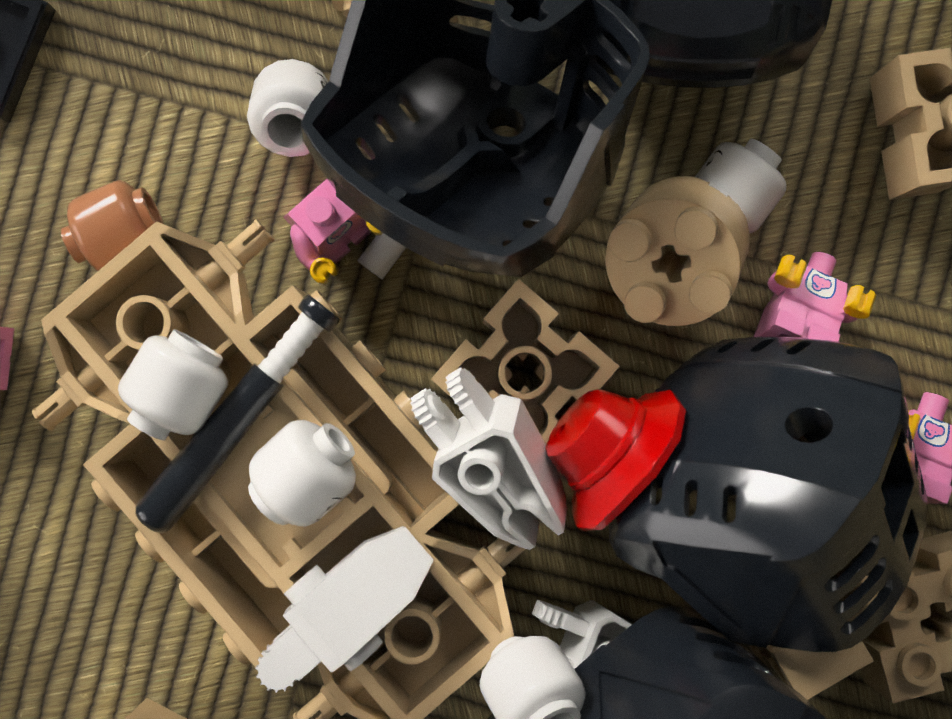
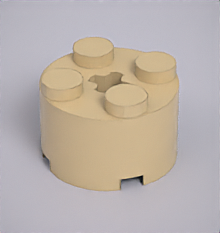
[605,176,750,326]

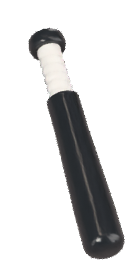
[135,294,340,533]

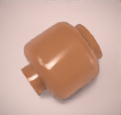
[61,180,164,271]

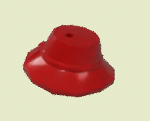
[545,389,686,531]

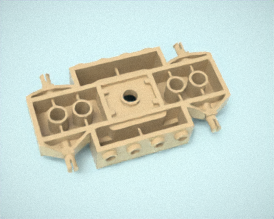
[32,219,525,719]

